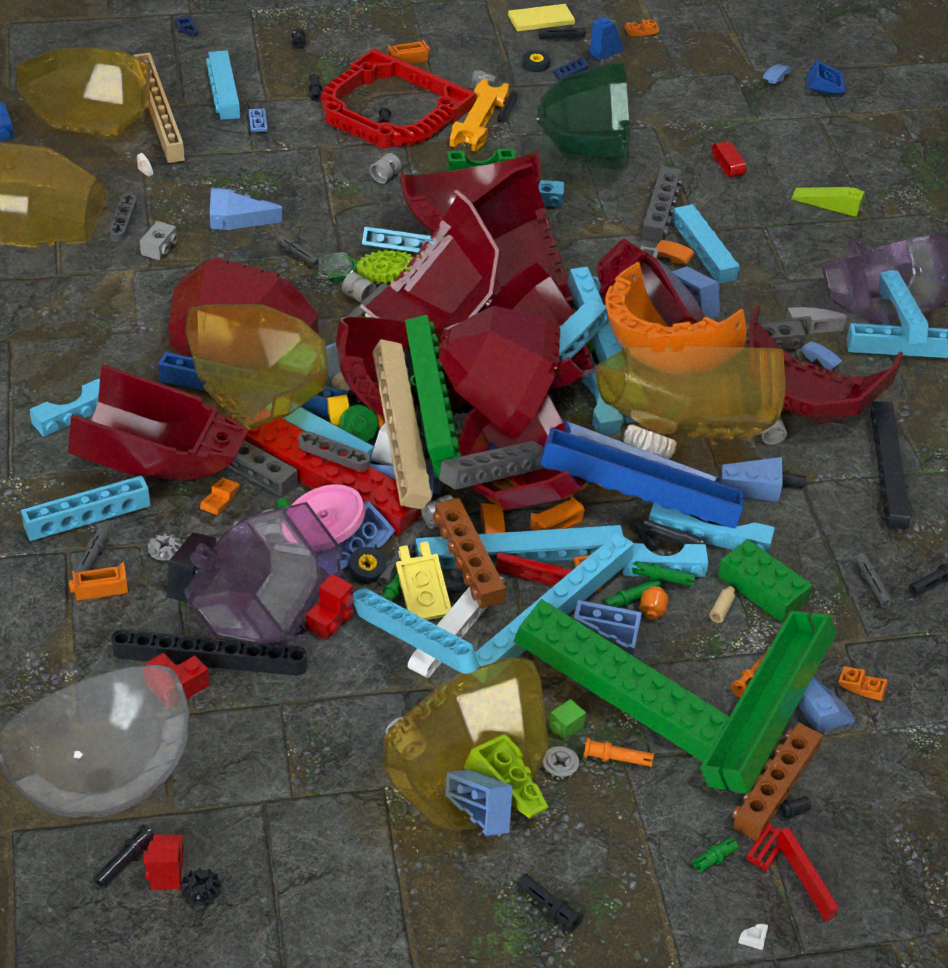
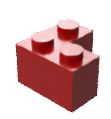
[306,574,354,640]
[145,653,210,708]
[144,835,184,890]

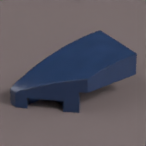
[175,16,198,35]

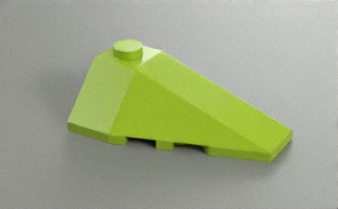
[791,187,865,217]
[464,734,548,818]

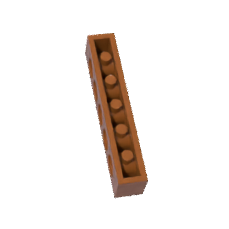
[433,498,506,608]
[732,722,823,841]

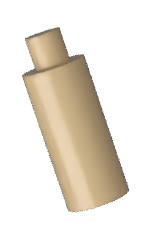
[709,586,735,623]

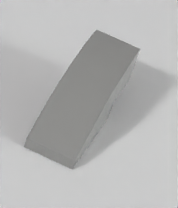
[785,307,847,334]

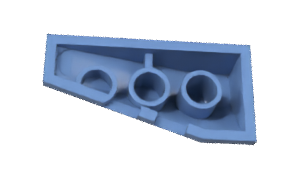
[316,501,395,575]
[798,676,855,733]

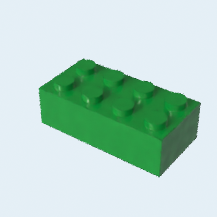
[718,539,813,623]

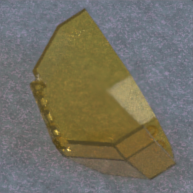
[15,47,150,139]
[185,304,329,430]
[383,657,549,831]

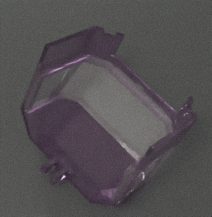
[821,231,948,325]
[184,502,345,644]

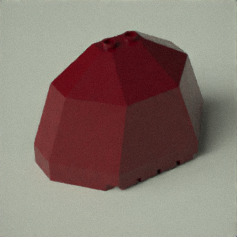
[470,163,575,307]
[360,189,502,330]
[168,257,319,374]
[482,260,595,390]
[747,305,903,424]
[438,306,561,439]
[456,393,587,510]

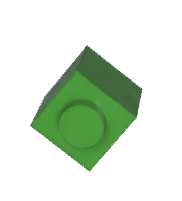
[549,699,586,740]

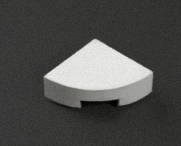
[137,153,153,177]
[738,924,768,950]

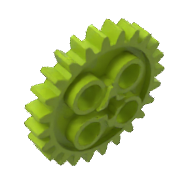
[356,249,413,284]

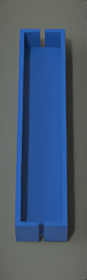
[540,428,744,529]

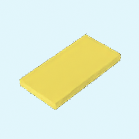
[508,4,575,31]

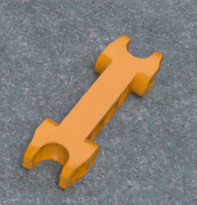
[450,79,510,152]

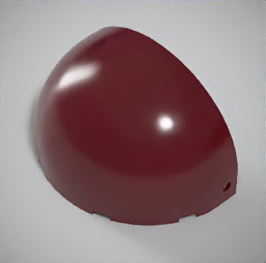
[398,150,541,233]
[336,316,468,416]

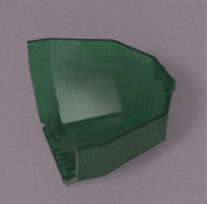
[537,62,629,170]

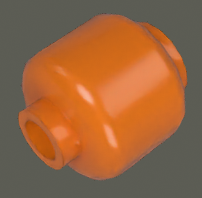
[639,586,669,620]

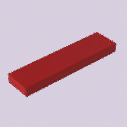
[496,552,572,586]
[776,827,839,922]

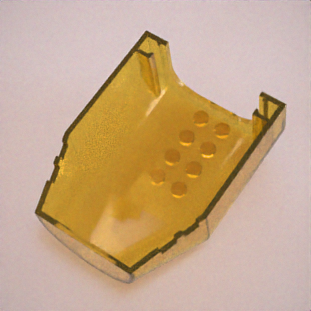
[0,141,106,247]
[596,345,785,439]

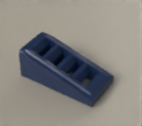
[553,57,589,81]

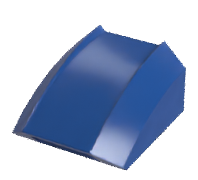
[806,60,846,95]

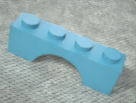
[29,379,100,437]
[622,543,708,577]

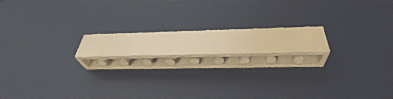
[134,53,184,163]
[372,339,432,509]

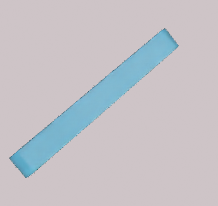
[353,589,479,674]

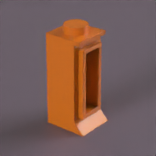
[388,40,430,64]
[530,496,585,531]
[69,562,128,601]

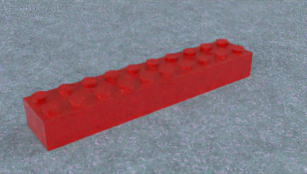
[244,410,422,536]

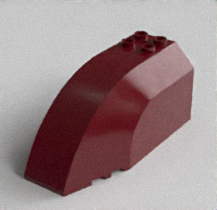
[597,238,706,387]
[68,364,249,481]

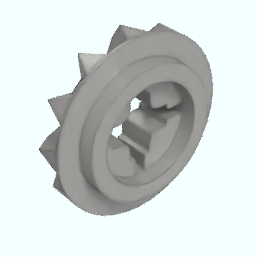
[148,533,182,561]
[542,746,579,779]

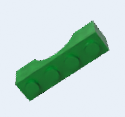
[446,148,516,171]

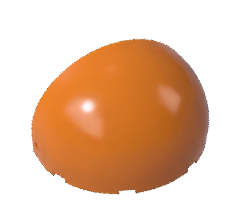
[605,262,747,375]

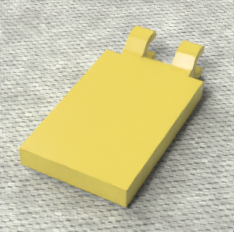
[396,541,451,620]

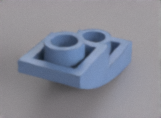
[763,64,792,84]
[249,109,267,132]
[800,341,842,370]

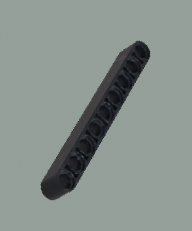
[870,401,910,529]
[111,629,307,676]

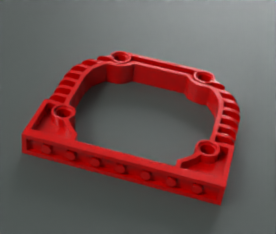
[321,48,476,149]

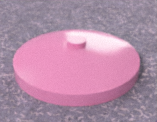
[283,485,365,550]

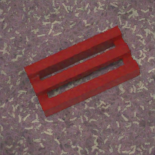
[746,823,781,871]

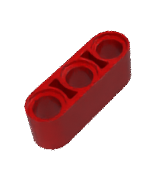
[712,141,746,177]

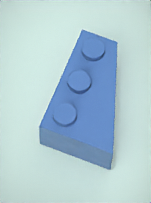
[672,266,720,319]
[719,457,783,502]
[574,600,642,656]
[445,770,512,836]

